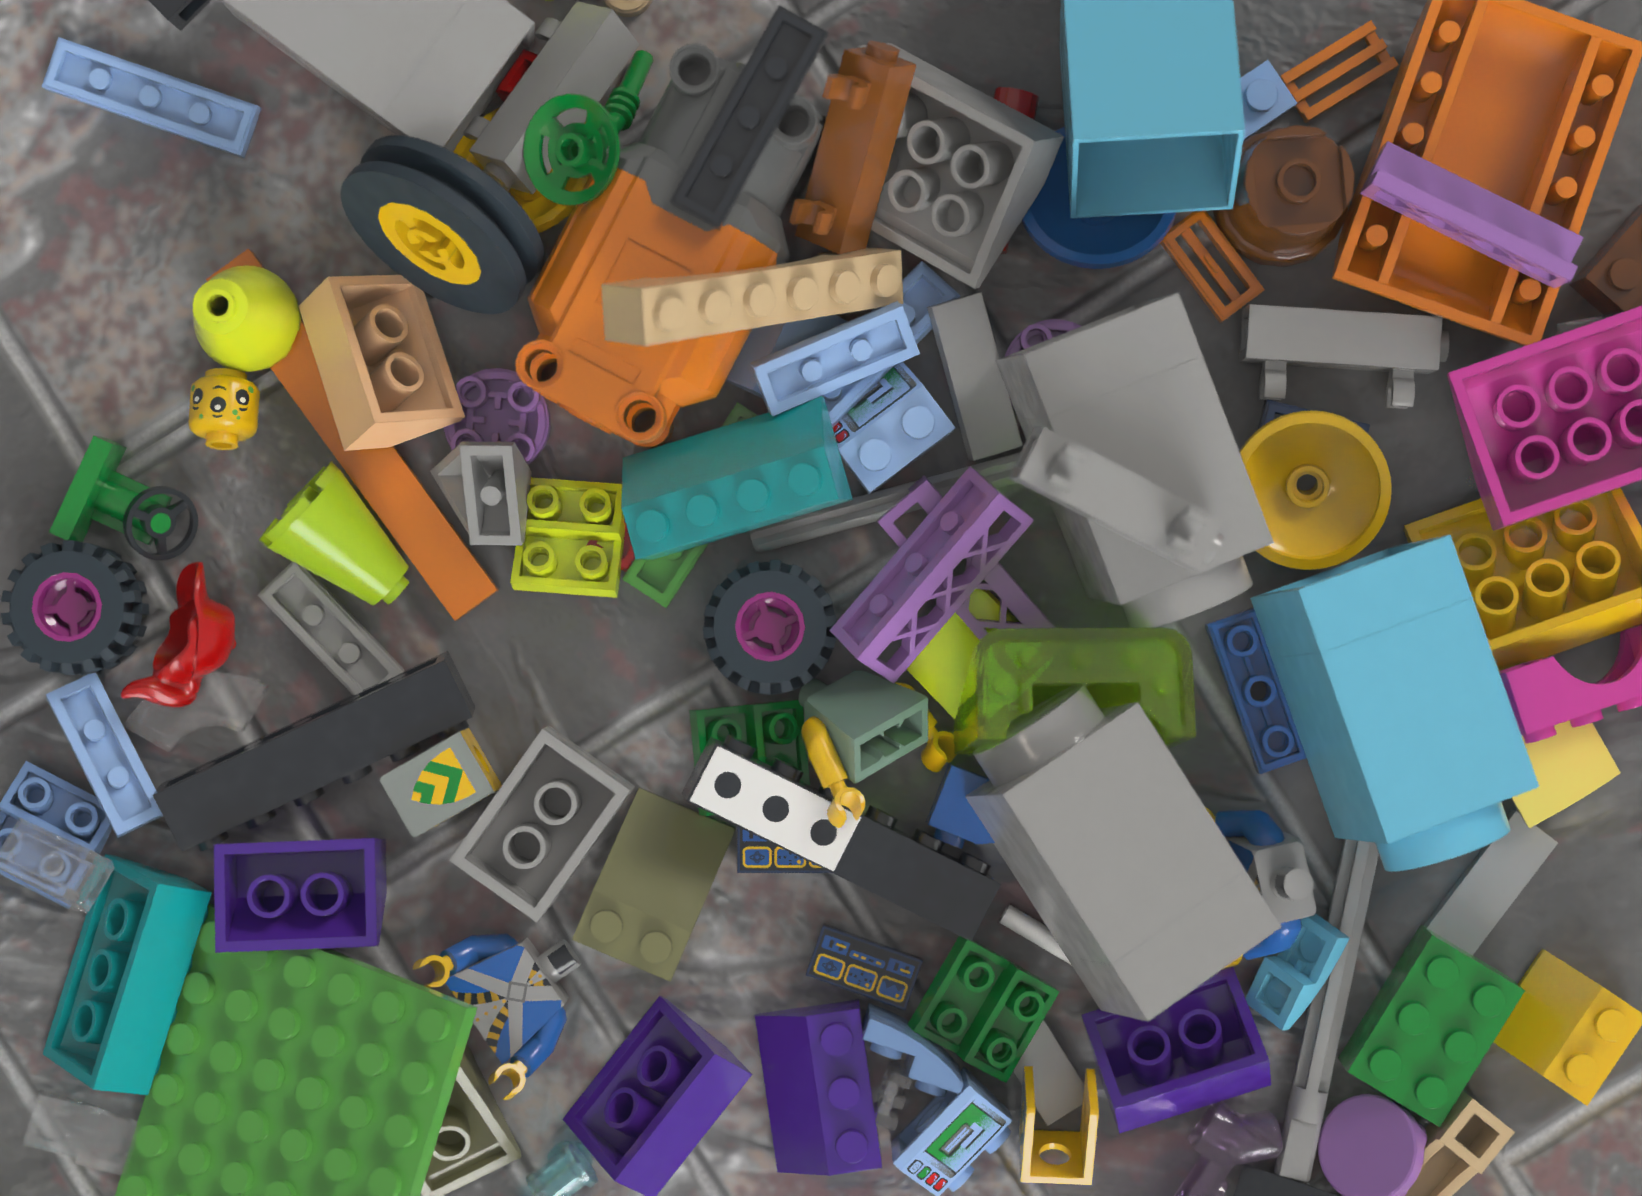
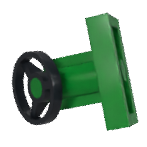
[49,436,198,560]

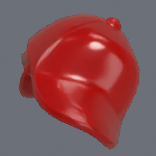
[121,561,236,707]

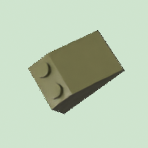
[572,787,736,982]
[421,1044,521,1196]

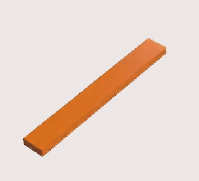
[206,248,499,621]

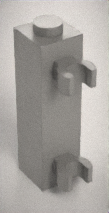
[463,1,640,195]
[1239,304,1449,409]
[1009,426,1224,571]

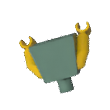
[799,670,959,828]

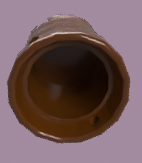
[1212,125,1355,267]

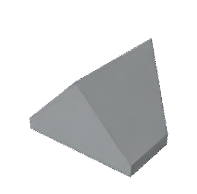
[430,442,532,545]

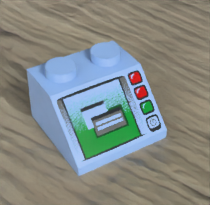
[833,362,955,494]
[891,1067,1013,1196]

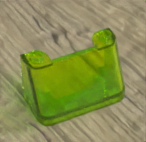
[953,628,1197,754]

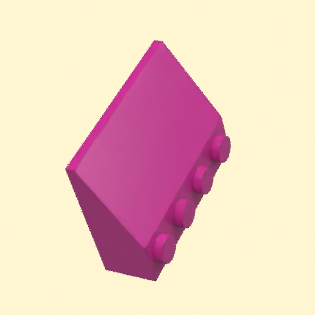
[1447,306,1642,531]

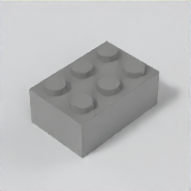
[449,726,635,922]

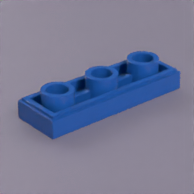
[1205,607,1307,774]

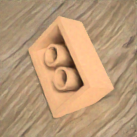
[298,275,465,451]

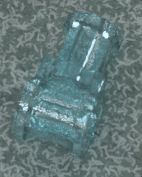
[526,1140,598,1196]

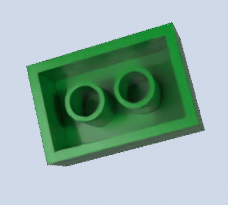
[1338,924,1525,1127]

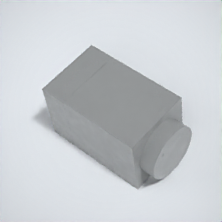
[221,0,535,152]
[996,293,1274,631]
[965,683,1281,1021]

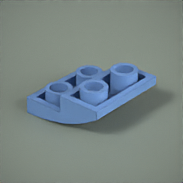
[0,761,113,909]
[862,1003,963,1097]

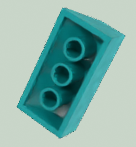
[621,396,853,560]
[43,854,212,1095]

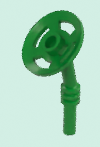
[523,50,654,206]

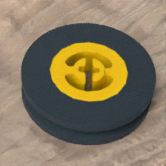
[340,135,544,314]

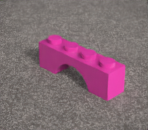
[1499,624,1642,744]

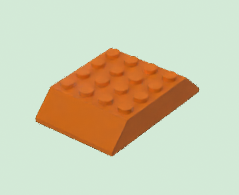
[1332,0,1642,346]

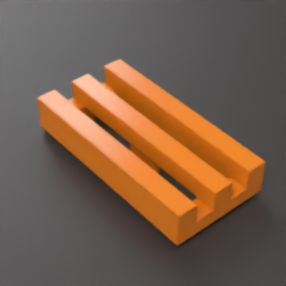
[1280,20,1399,124]
[1160,211,1265,323]

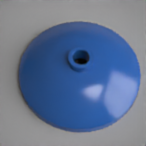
[1022,127,1176,269]

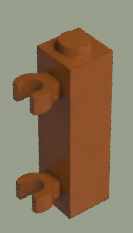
[789,41,917,254]

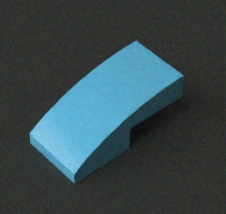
[1245,914,1350,1031]

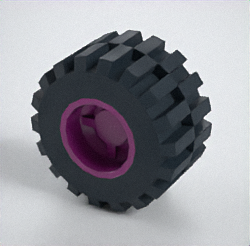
[1,540,149,675]
[703,560,837,695]

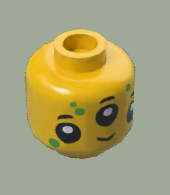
[188,368,260,450]

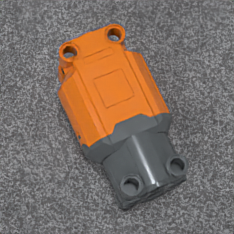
[515,43,826,450]

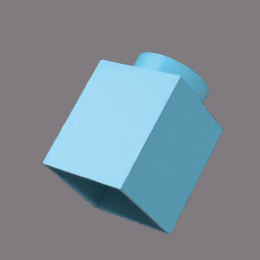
[1059,0,1245,218]

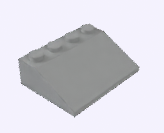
[804,43,1064,289]

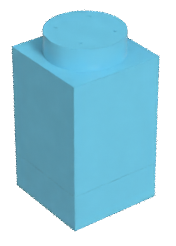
[1250,535,1539,872]

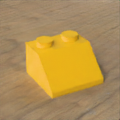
[1493,949,1642,1106]

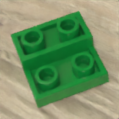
[689,699,810,816]
[907,936,1060,1083]

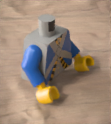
[1205,807,1316,969]
[413,934,581,1100]

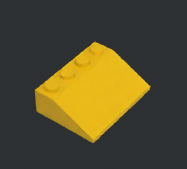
[1404,488,1642,671]

